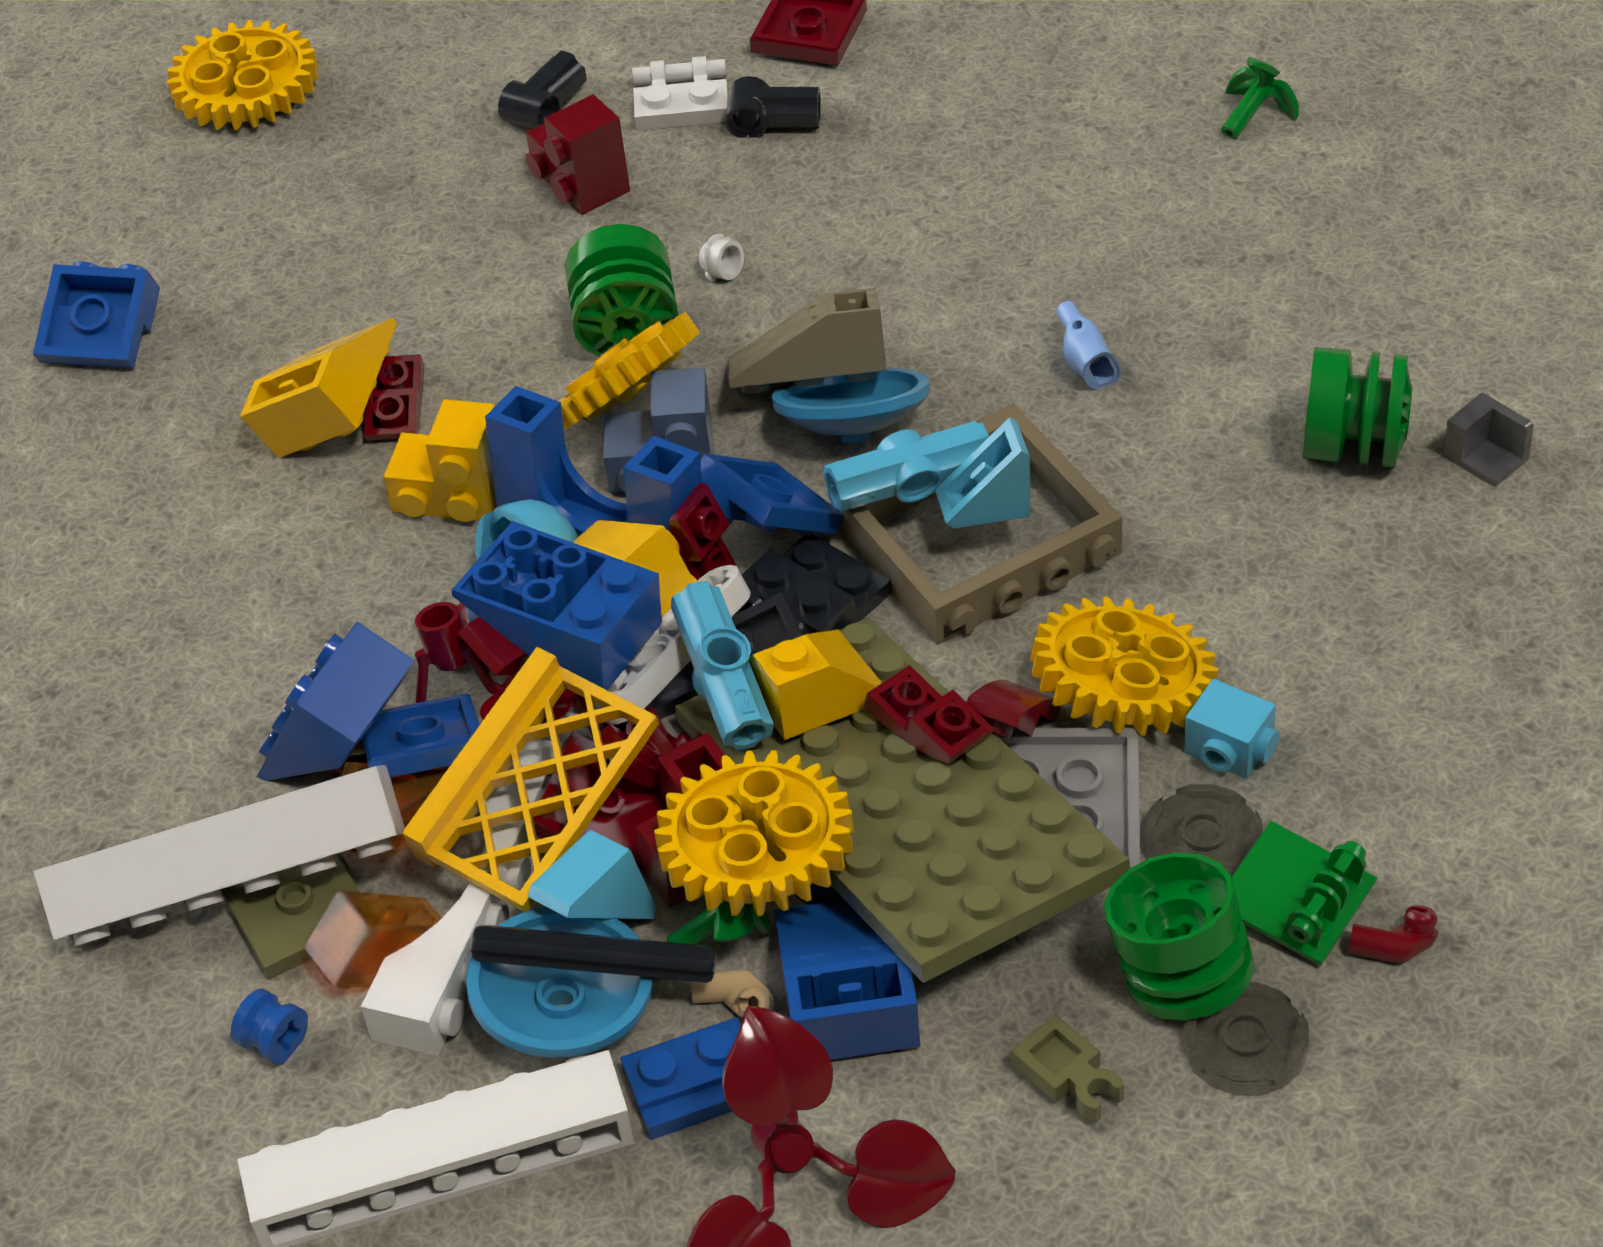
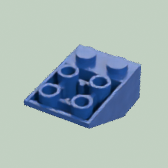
[451,521,662,690]
[256,621,415,781]
[774,900,920,1060]

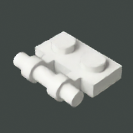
[632,56,728,130]

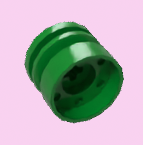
[564,224,678,357]
[1303,347,1413,468]
[1104,853,1255,1021]

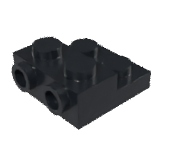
[739,534,892,635]

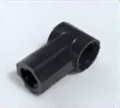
[498,50,587,130]
[725,76,821,138]

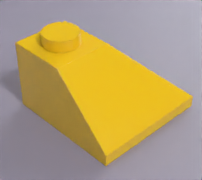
[749,629,882,740]

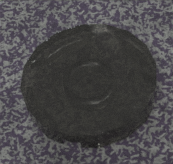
[1144,784,1263,877]
[1183,982,1309,1096]

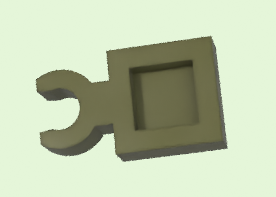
[1010,1014,1124,1123]

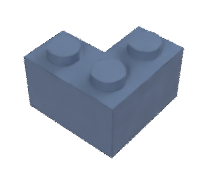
[604,368,715,493]

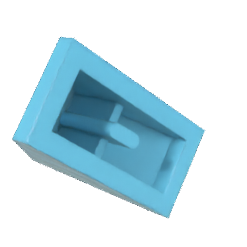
[935,417,1030,529]
[528,830,657,919]

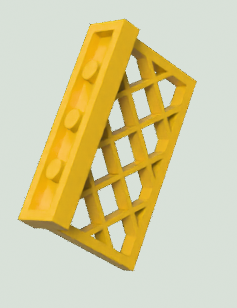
[402,647,659,912]

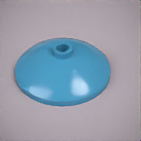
[772,368,930,443]
[466,907,653,1058]

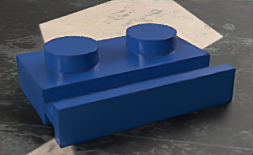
[620,1017,741,1140]

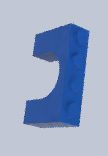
[485,386,702,537]

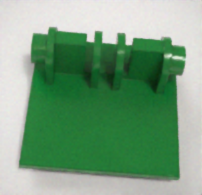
[1232,821,1377,966]

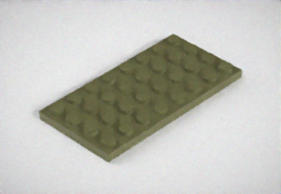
[675,617,1130,983]

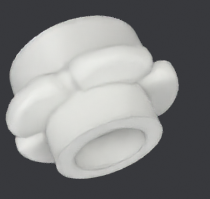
[699,234,744,282]

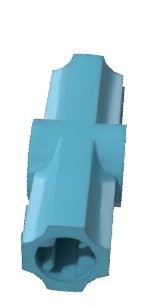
[823,421,989,512]
[671,581,774,751]

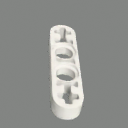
[594,565,751,725]

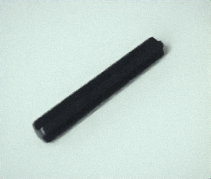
[471,924,716,983]

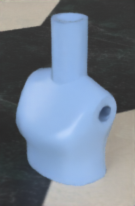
[1056,301,1121,390]

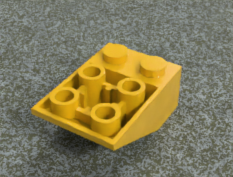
[240,318,397,458]

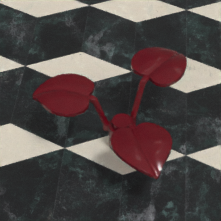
[331,602,577,775]
[687,1006,956,1247]

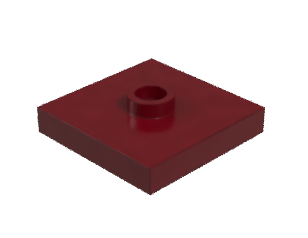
[750,0,867,66]
[525,731,665,868]

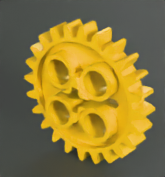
[167,20,319,130]
[558,312,700,429]
[1030,596,1218,736]
[654,750,854,916]

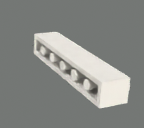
[33,765,405,946]
[237,1050,635,1247]

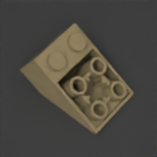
[729,288,887,393]

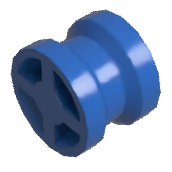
[230,988,308,1065]

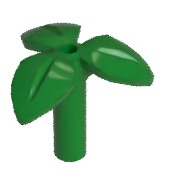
[1221,57,1299,139]
[667,901,770,945]

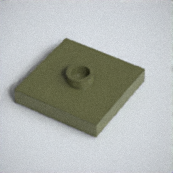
[221,854,377,980]

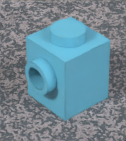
[1184,678,1280,779]

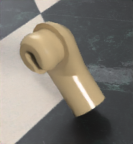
[691,970,774,1019]

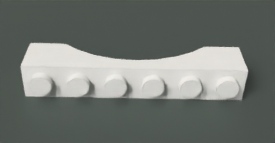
[361,739,563,1056]

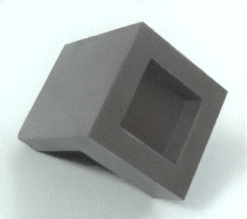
[1443,392,1534,486]

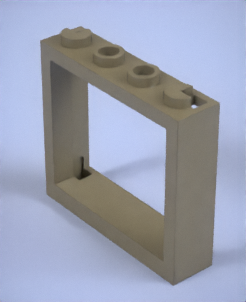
[832,403,1123,645]

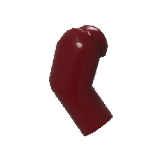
[1348,905,1439,963]

